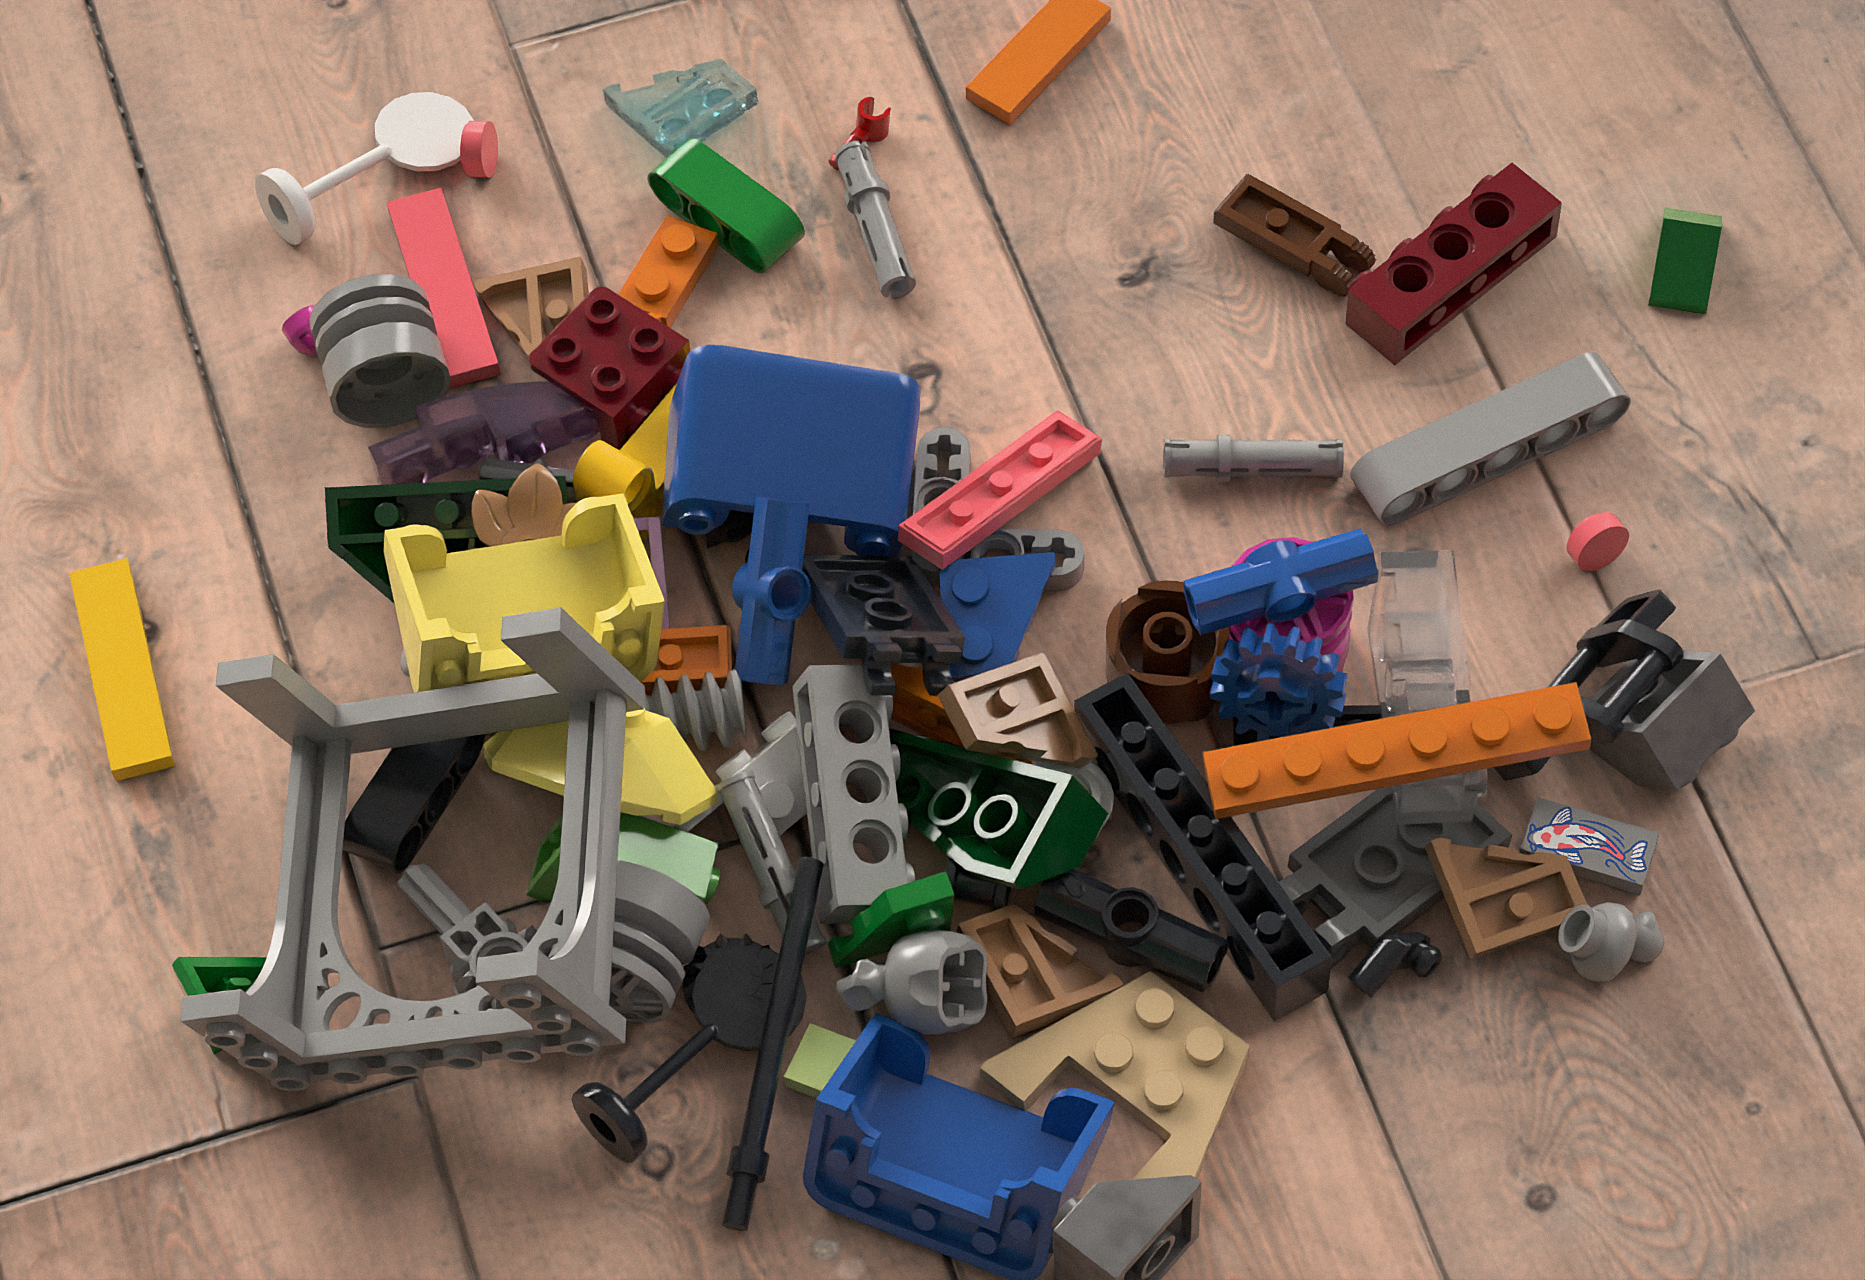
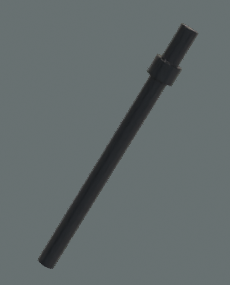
[722,857,824,1231]

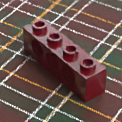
[1345,162,1562,365]

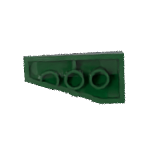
[889,728,1109,890]

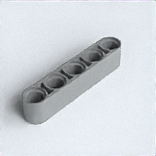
[1350,352,1631,525]

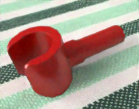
[828,97,891,170]

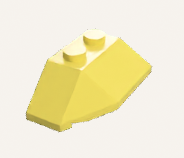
[483,708,718,825]

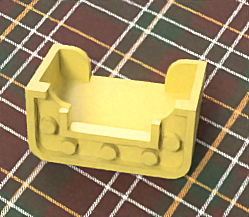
[384,493,665,693]

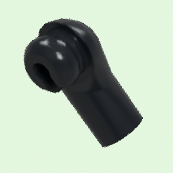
[1347,932,1442,998]

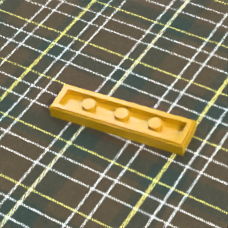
[69,558,175,782]

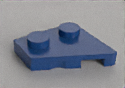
[939,552,1056,683]

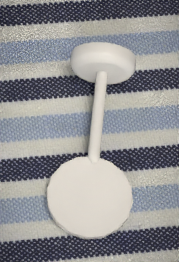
[255,92,474,245]

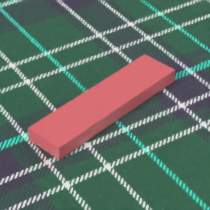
[387,188,501,389]
[898,410,1102,570]

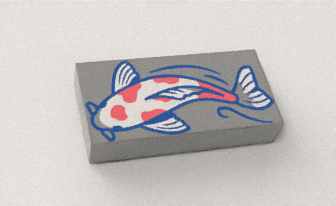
[1520,797,1659,895]

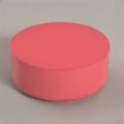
[460,121,498,178]
[1566,512,1629,571]

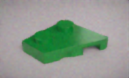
[828,872,954,968]

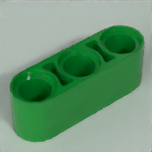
[647,138,805,273]

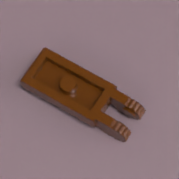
[1213,174,1377,297]

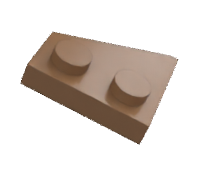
[938,652,1098,768]
[1425,838,1587,959]

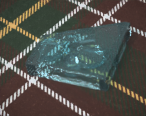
[603,59,759,158]

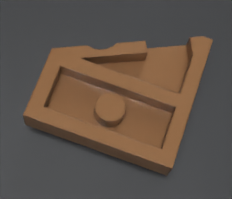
[474,257,589,360]
[956,904,1124,1039]

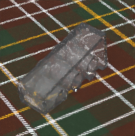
[1367,550,1487,824]

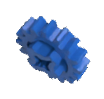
[1210,624,1347,742]

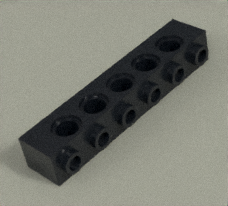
[1074,673,1332,1021]

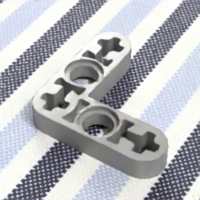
[911,427,1084,591]

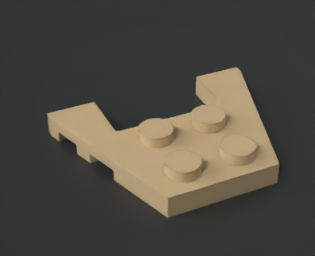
[980,971,1250,1180]

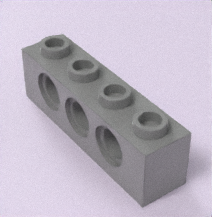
[792,665,915,924]

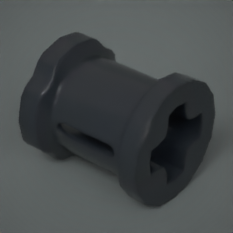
[946,857,1012,911]

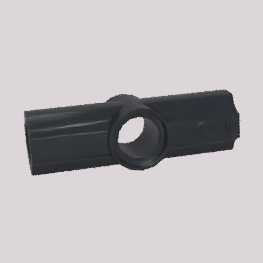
[1034,869,1228,993]

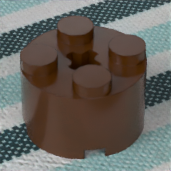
[1106,580,1230,723]

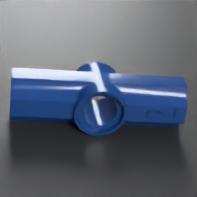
[732,496,812,685]
[1184,528,1379,635]

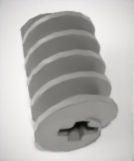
[637,670,747,751]

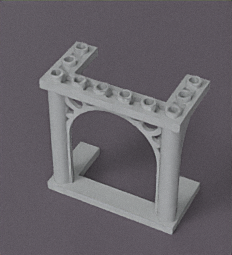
[180,607,645,1091]

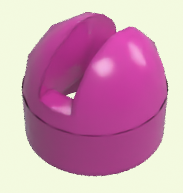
[282,305,318,356]

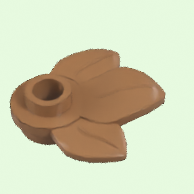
[472,464,577,547]

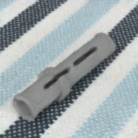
[834,141,916,298]
[1163,435,1344,482]
[716,771,827,955]

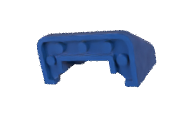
[662,345,921,556]
[803,1013,1115,1280]

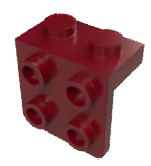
[529,287,691,450]

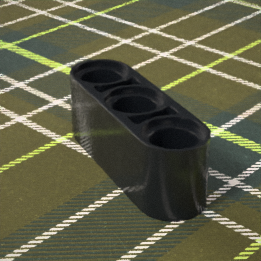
[342,734,485,874]

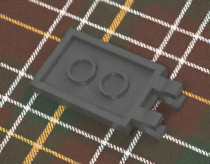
[1278,776,1512,970]

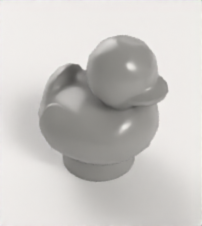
[1558,902,1664,982]

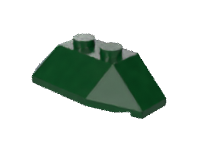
[325,476,568,604]

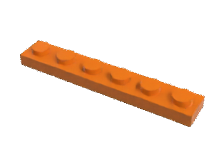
[1203,682,1591,819]

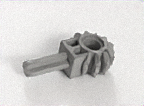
[398,863,553,1011]

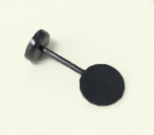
[571,945,807,1163]

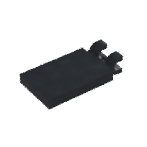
[802,554,965,696]

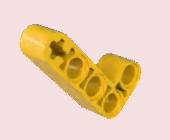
[573,384,677,541]

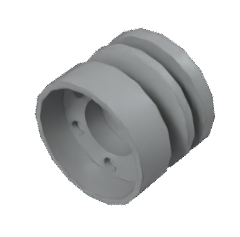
[309,274,451,428]
[548,860,710,1023]

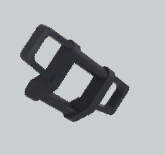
[1493,589,1684,781]

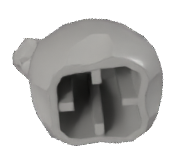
[836,930,988,1035]

